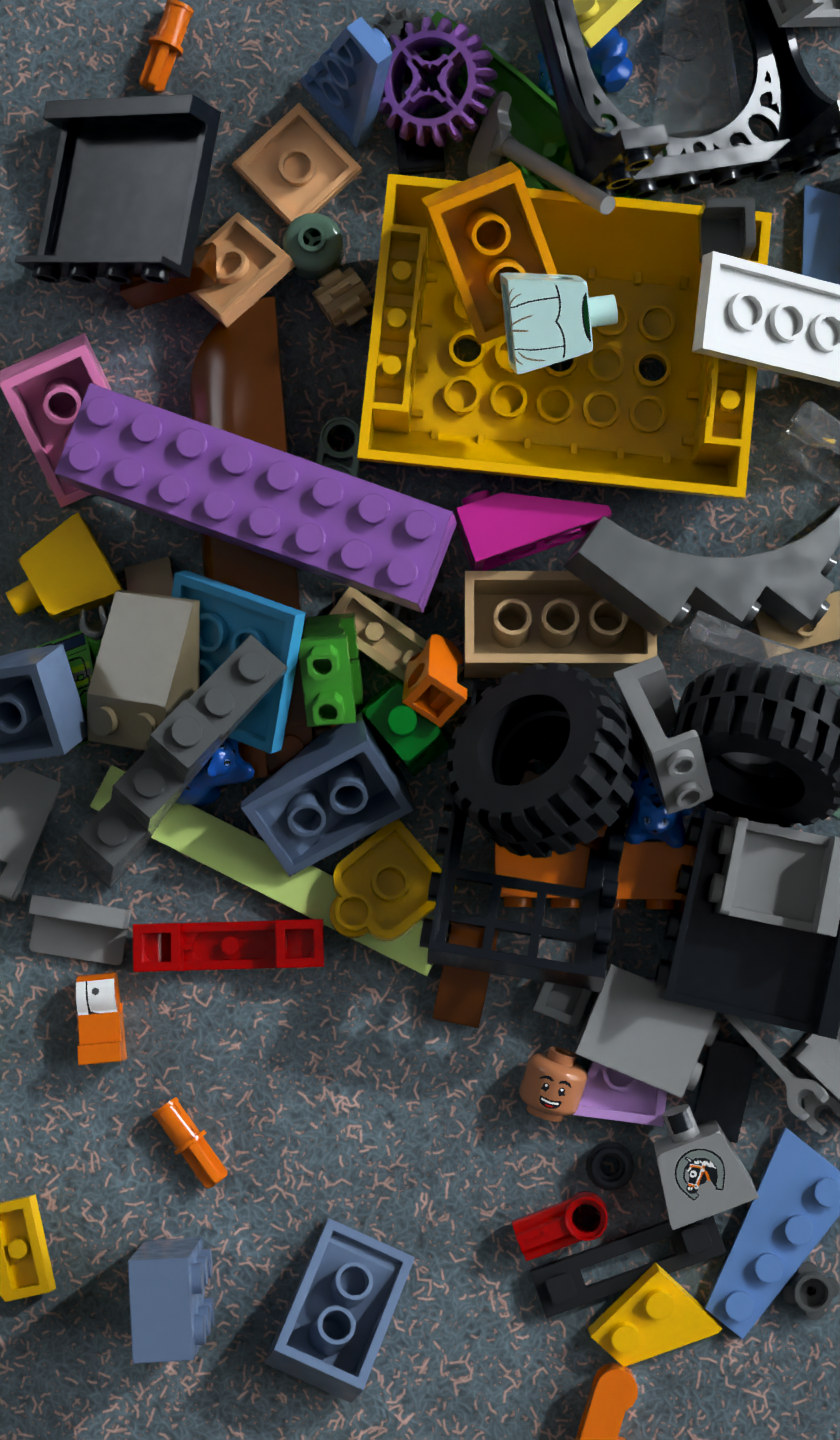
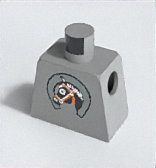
[653,1104,759,1230]

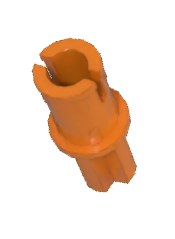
[139,0,194,94]
[152,1096,228,1189]

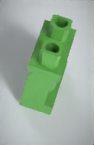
[299,613,364,727]

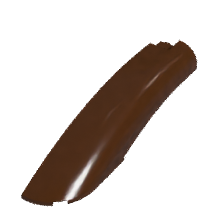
[190,296,314,778]

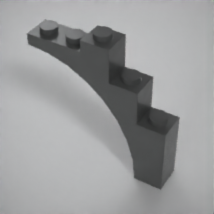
[563,501,840,636]
[75,635,288,889]

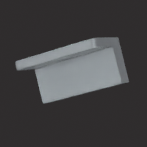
[29,895,132,965]

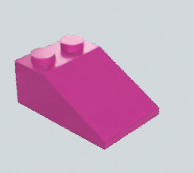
[455,490,612,571]

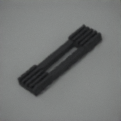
[530,1215,727,1318]

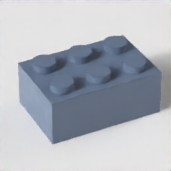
[128,1237,215,1364]

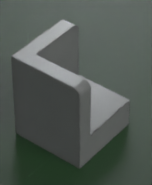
[698,197,756,263]

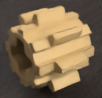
[312,267,374,328]

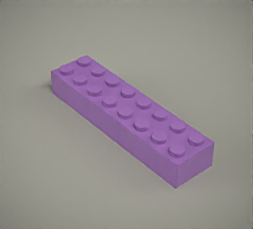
[54,383,457,613]

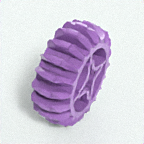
[378,17,497,147]

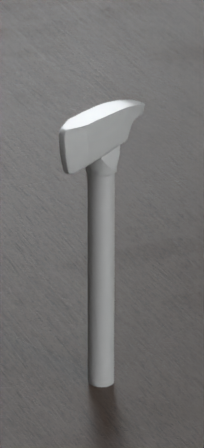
[467,91,616,215]

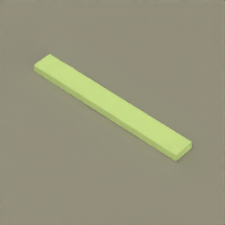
[90,765,448,976]

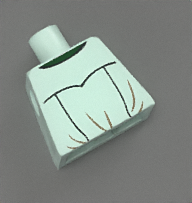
[500,272,618,374]

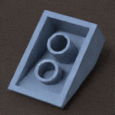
[0,644,88,763]
[241,712,414,877]
[264,1218,415,1403]

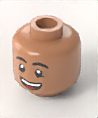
[519,1046,588,1122]

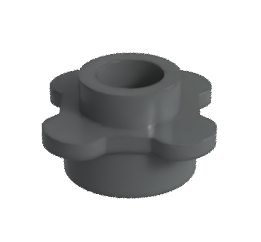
[782,1261,840,1320]

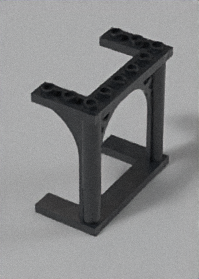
[529,0,840,200]

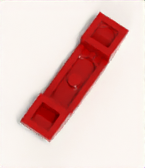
[133,919,325,972]

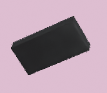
[693,1039,758,1143]

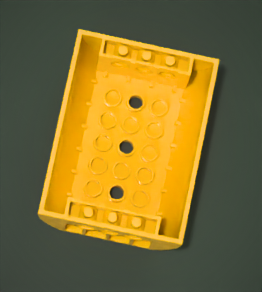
[357,174,772,500]

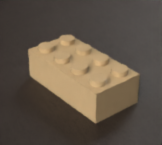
[464,571,657,678]

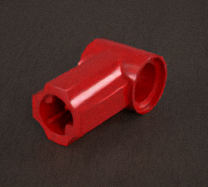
[512,1191,608,1262]

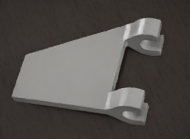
[0,766,62,903]
[724,1013,840,1136]

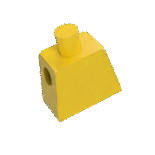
[5,512,124,622]

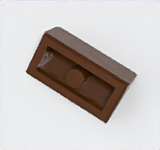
[119,242,217,310]

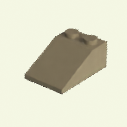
[87,590,200,751]

